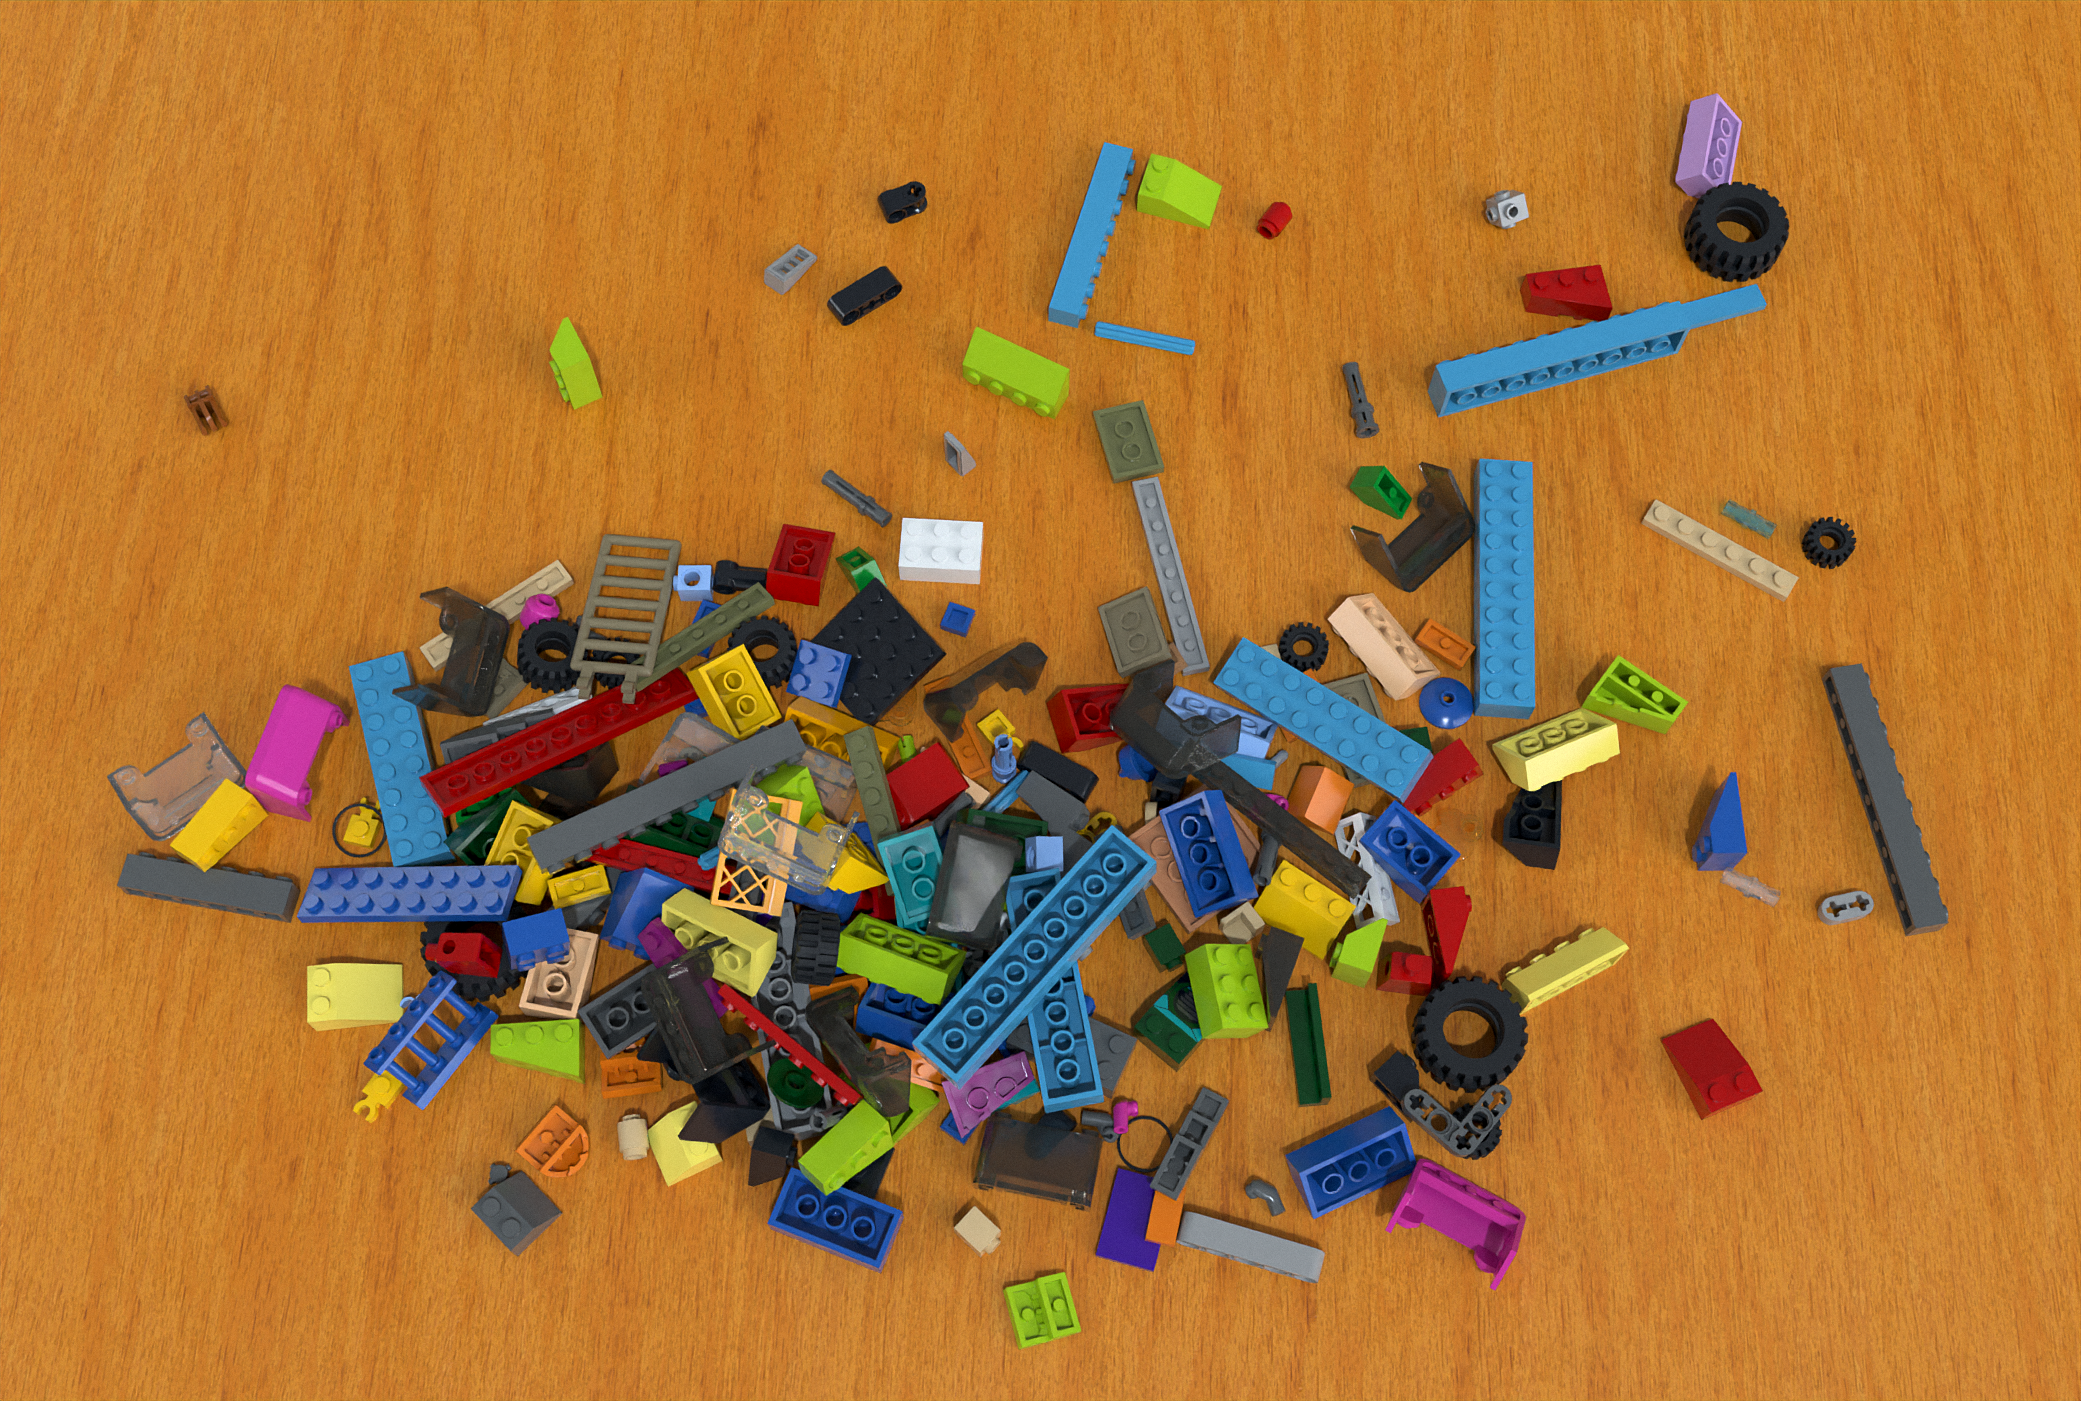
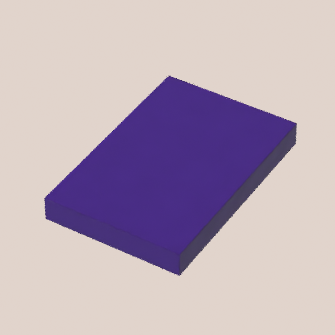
[1095,1168,1161,1272]

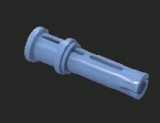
[991,734,1016,784]

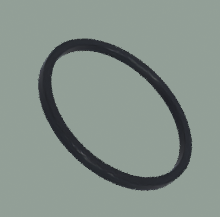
[332,804,387,858]
[1117,1116,1173,1173]

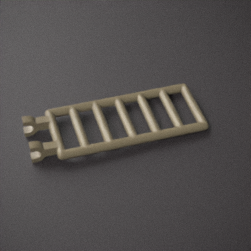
[570,534,682,704]

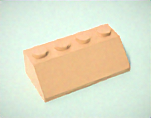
[1328,593,1441,701]

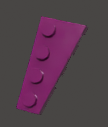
[637,917,729,1029]

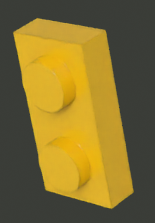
[547,865,612,909]

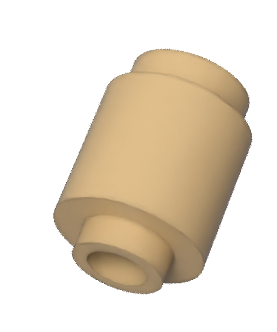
[617,1114,650,1160]

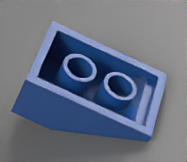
[1692,772,1747,871]
[1359,800,1461,904]

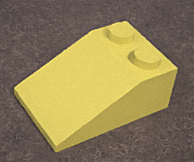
[307,963,404,1031]

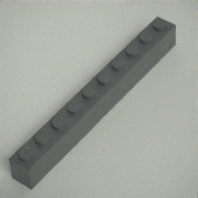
[1822,663,1949,936]
[527,719,807,875]

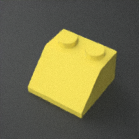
[648,1101,723,1187]

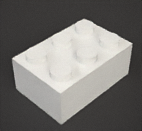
[898,518,983,584]

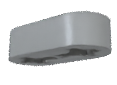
[1817,891,1874,925]

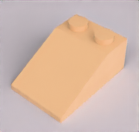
[519,928,599,1022]

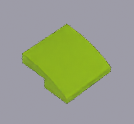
[1003,1272,1081,1350]

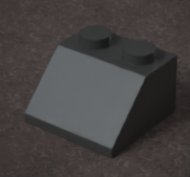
[471,1171,562,1256]

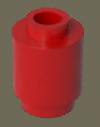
[1257,202,1293,240]

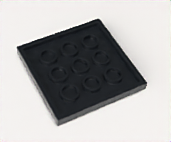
[810,577,947,727]

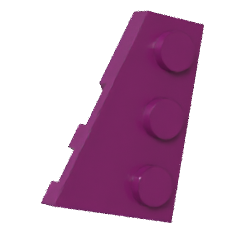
[941,1051,1034,1139]

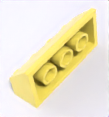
[1492,708,1620,791]
[661,888,778,997]
[1501,927,1629,1015]

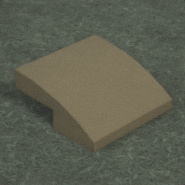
[449,646,530,720]

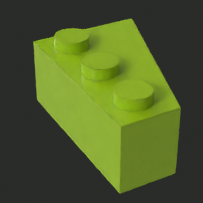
[1582,655,1688,734]
[490,1019,585,1084]
[798,1099,894,1196]

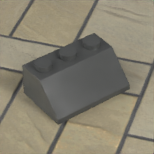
[578,963,684,1060]

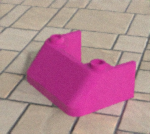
[245,684,350,822]
[1385,1159,1526,1290]

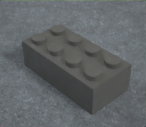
[1006,1016,1137,1099]

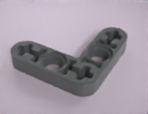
[1401,1084,1512,1158]

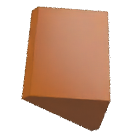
[1286,766,1355,836]

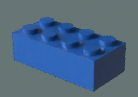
[767,1167,904,1274]

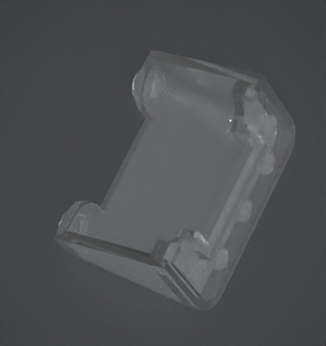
[107,712,247,841]

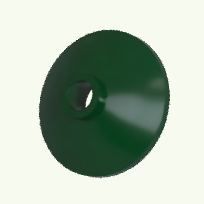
[767,1058,824,1108]

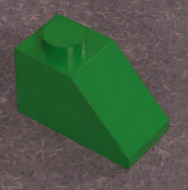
[1350,466,1412,520]
[836,546,887,594]

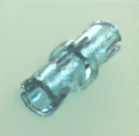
[1721,499,1777,539]

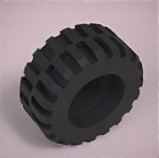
[1684,182,1790,282]
[420,899,529,1002]
[1411,976,1528,1093]

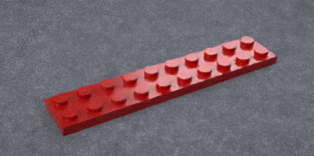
[419,668,699,818]

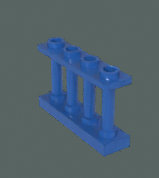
[364,970,499,1110]

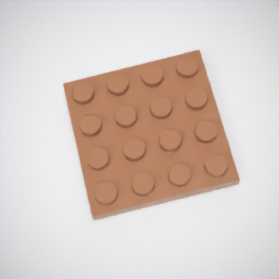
[1127,779,1278,935]

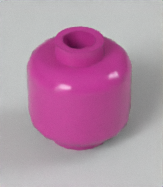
[519,594,560,631]

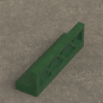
[1284,983,1332,1107]

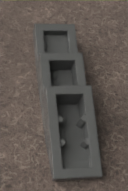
[440,708,554,765]
[1150,1087,1229,1201]

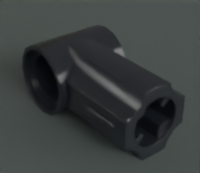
[712,560,768,595]

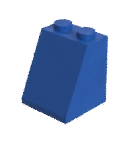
[600,867,695,960]

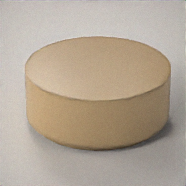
[1145,802,1158,825]

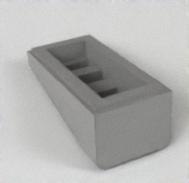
[764,244,817,295]
[944,431,976,477]

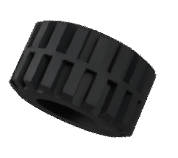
[727,615,798,691]
[517,618,588,694]
[791,909,840,986]

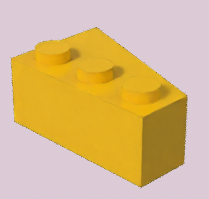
[170,778,268,872]

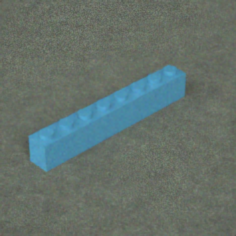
[1048,142,1136,328]

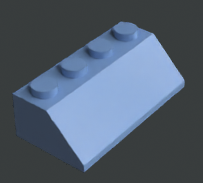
[1155,685,1278,759]

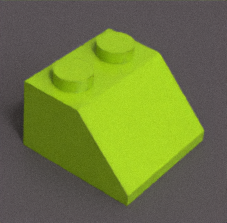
[1329,918,1388,988]

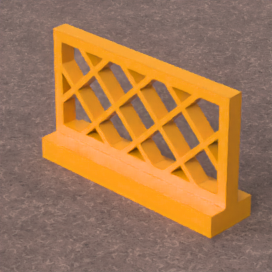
[709,789,803,917]

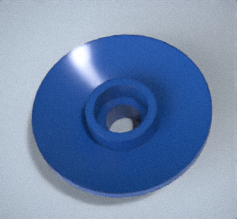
[1419,678,1474,729]

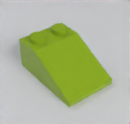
[1137,153,1222,229]

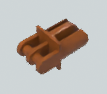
[184,385,227,436]

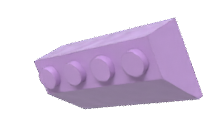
[1675,93,1742,198]

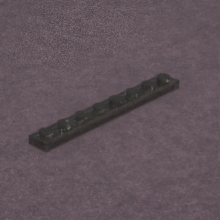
[1174,739,1372,900]

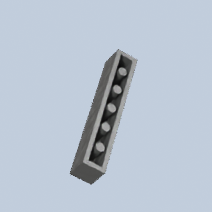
[117,852,300,923]

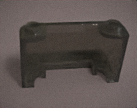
[923,642,1048,743]
[925,820,1023,953]
[805,985,912,1117]
[972,1111,1104,1212]

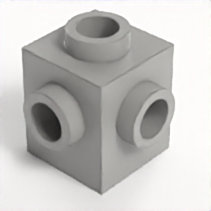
[1486,190,1529,229]

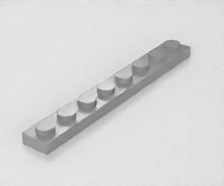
[1132,477,1210,676]

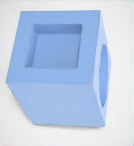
[673,565,714,601]
[1025,836,1063,873]

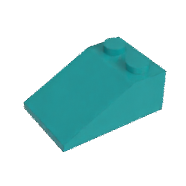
[877,821,960,926]

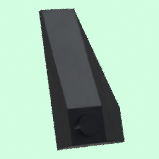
[1502,780,1562,870]

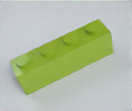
[962,327,1070,419]
[837,913,967,1005]

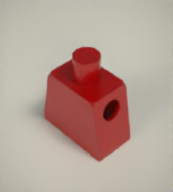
[425,933,503,978]
[1376,951,1433,997]

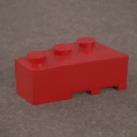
[1520,265,1613,322]
[1403,738,1484,817]

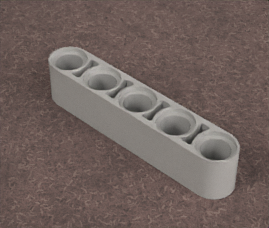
[1176,1211,1325,1283]

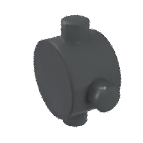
[488,1163,512,1185]

